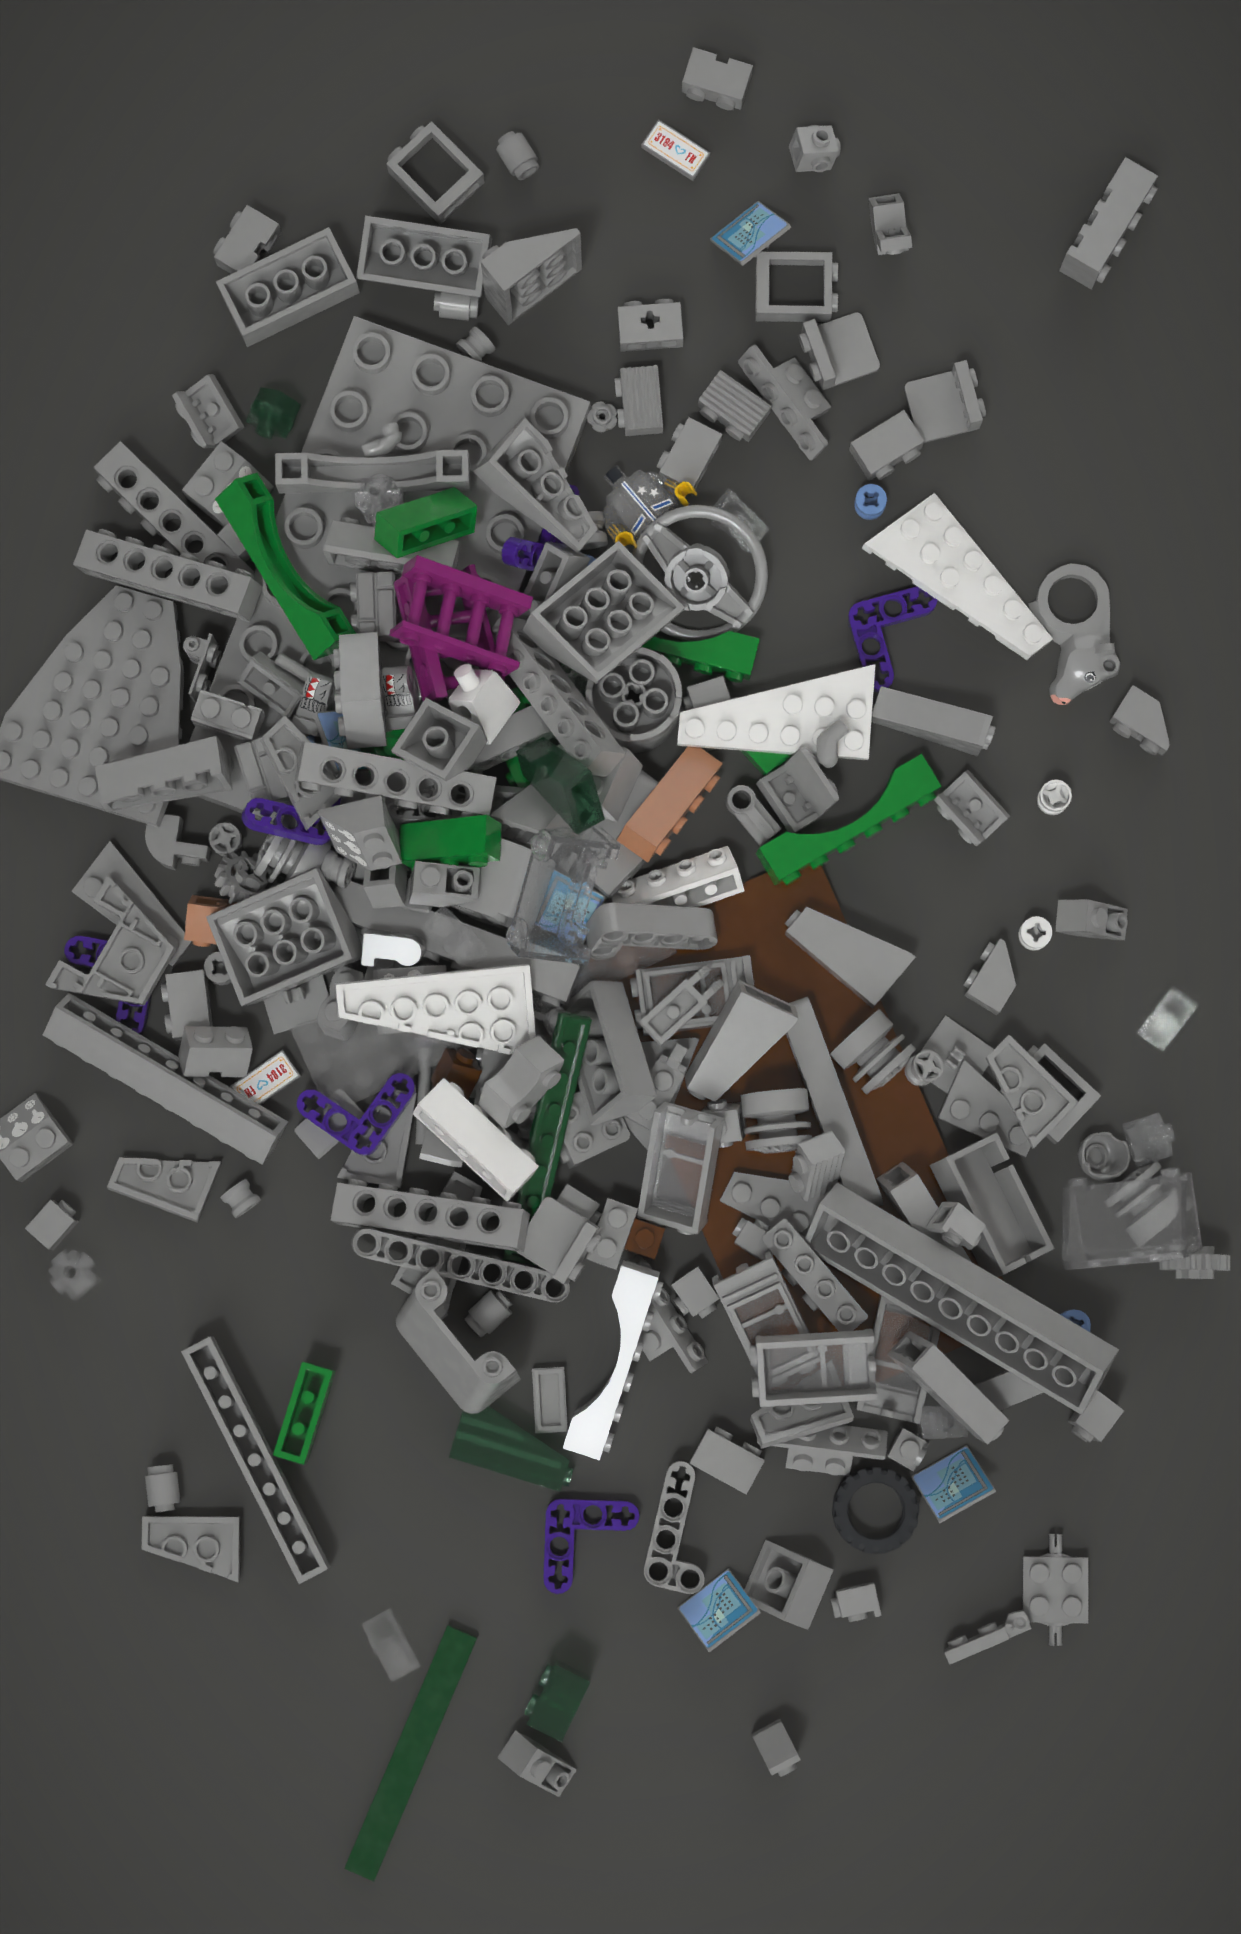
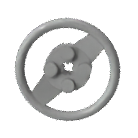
[632,505,768,642]

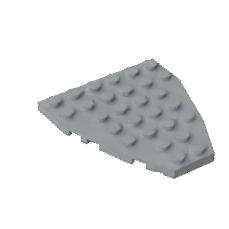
[0,585,184,827]

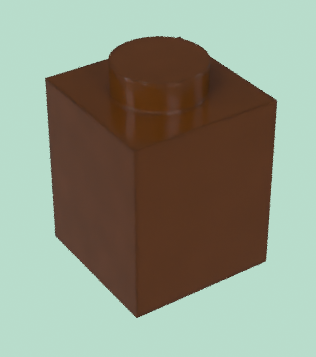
[431,1048,482,1100]
[624,1219,665,1261]

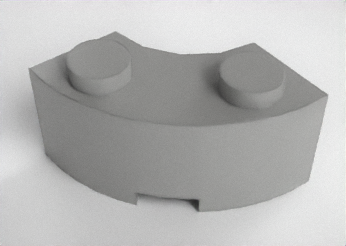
[478,1035,564,1129]

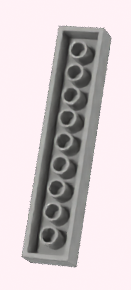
[804,1183,1119,1415]

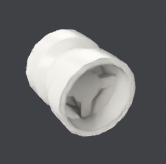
[1037,779,1072,815]

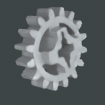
[214,851,284,904]
[1160,1246,1230,1279]

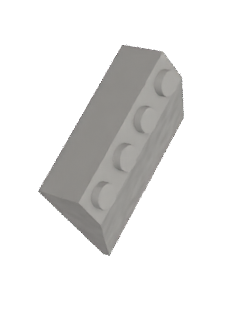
[481,228,582,326]
[523,541,685,684]
[206,868,362,1006]

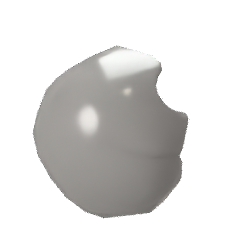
[1077,1132,1131,1180]

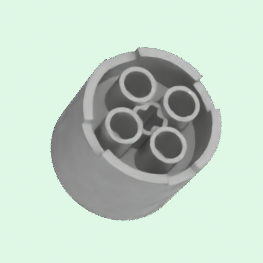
[586,647,682,753]
[445,838,553,935]

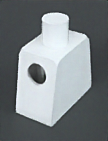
[449,664,521,745]

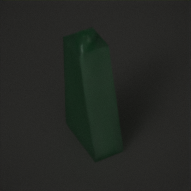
[516,737,605,834]
[449,1406,574,1492]

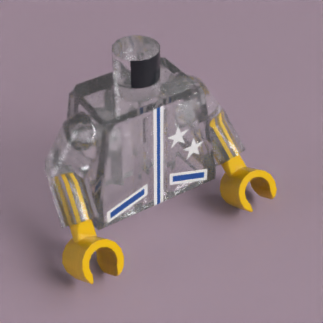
[603,466,697,549]

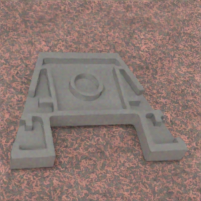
[45,877,176,1005]

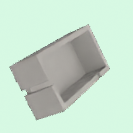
[929,1133,1055,1277]

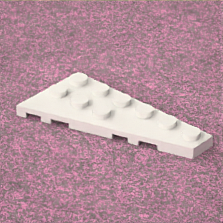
[862,493,1053,660]
[677,664,875,760]
[335,964,536,1055]

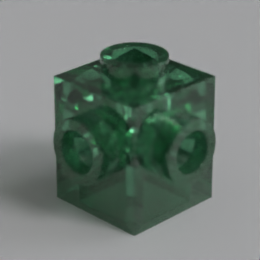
[246,387,301,440]

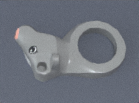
[1028,563,1121,705]

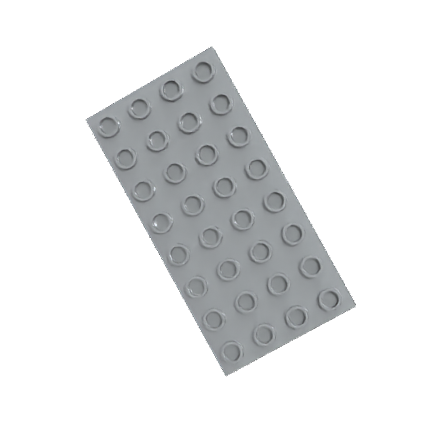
[189,316,591,876]

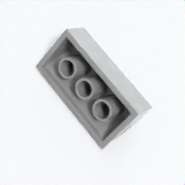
[356,215,492,298]
[216,227,360,347]
[324,518,460,576]
[562,980,657,1125]

